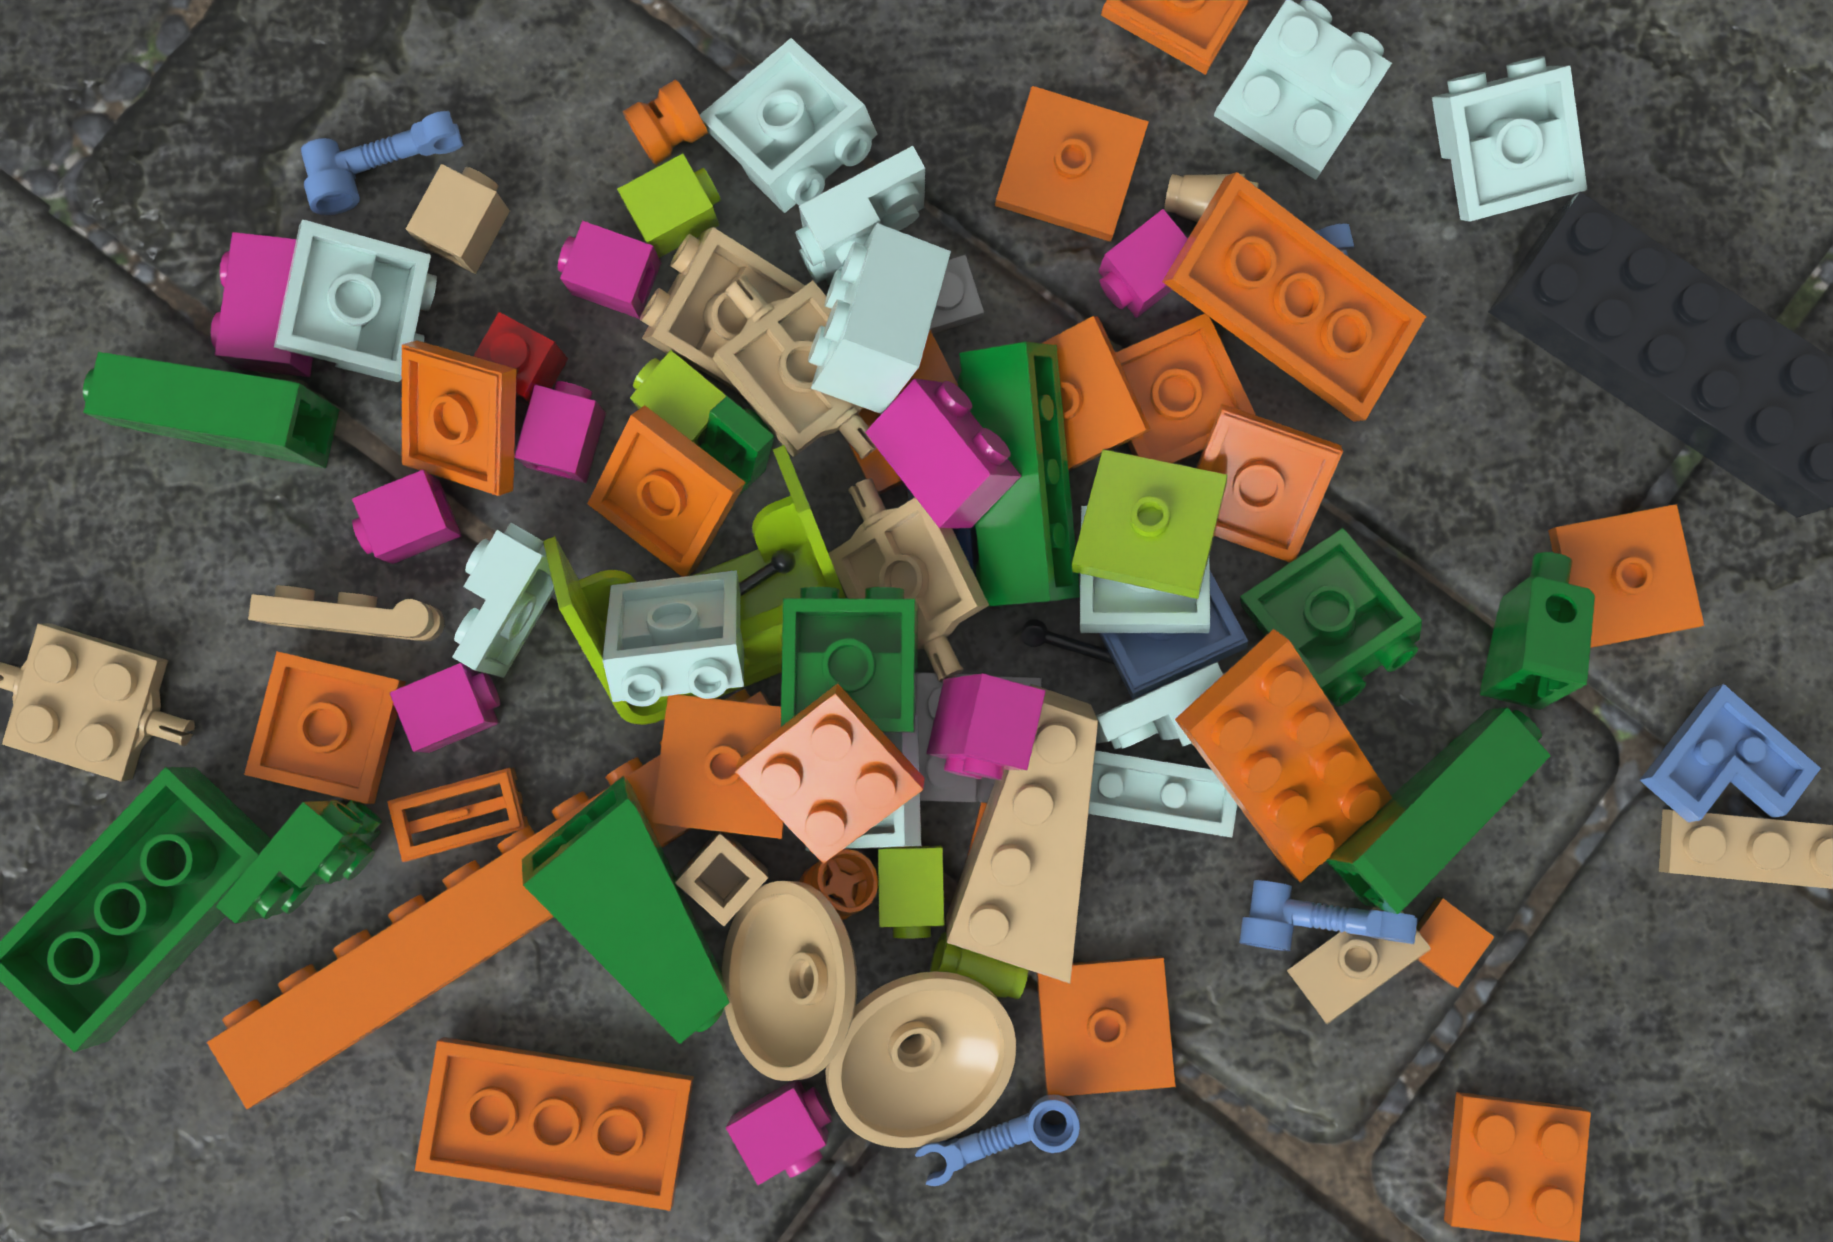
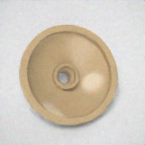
[722,881,857,1081]
[825,972,1016,1148]

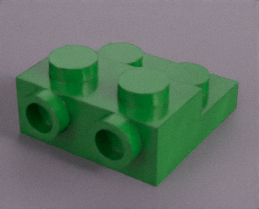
[1240,528,1422,707]
[781,587,918,733]
[215,799,382,924]

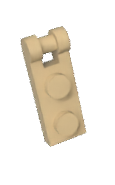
[248,585,445,642]

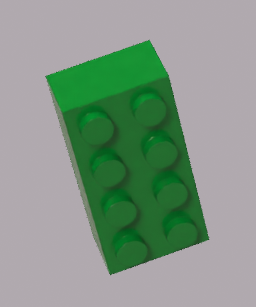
[0,767,271,1053]

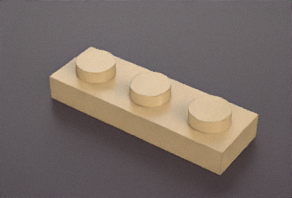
[1659,809,1833,889]

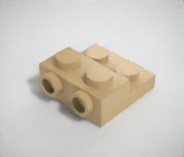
[640,227,805,394]

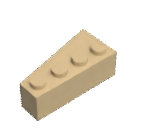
[946,684,1098,983]

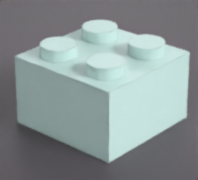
[808,223,951,414]

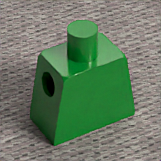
[1479,552,1595,710]

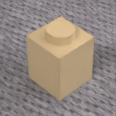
[406,164,510,274]
[675,831,769,926]

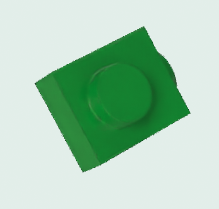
[699,396,774,498]

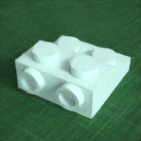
[1214,0,1392,180]
[700,38,878,213]
[1432,56,1587,222]
[795,146,925,285]
[274,219,437,382]
[452,522,555,678]
[603,570,744,707]
[1096,662,1226,749]

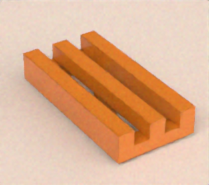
[387,768,529,862]

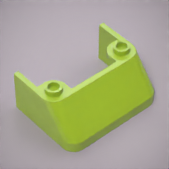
[543,445,846,725]

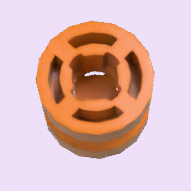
[622,79,708,165]
[799,849,878,921]

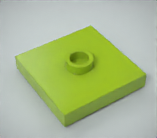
[1072,449,1228,599]

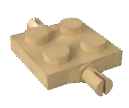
[713,275,877,459]
[828,478,989,682]
[0,623,195,782]

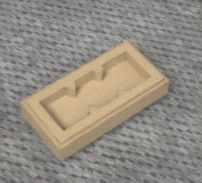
[1287,908,1431,1024]

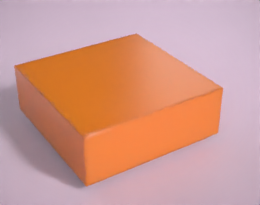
[1416,897,1494,988]

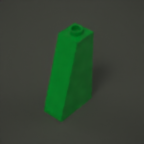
[83,352,340,469]
[1326,707,1551,914]
[522,776,730,1044]

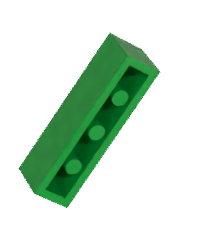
[958,342,1080,606]

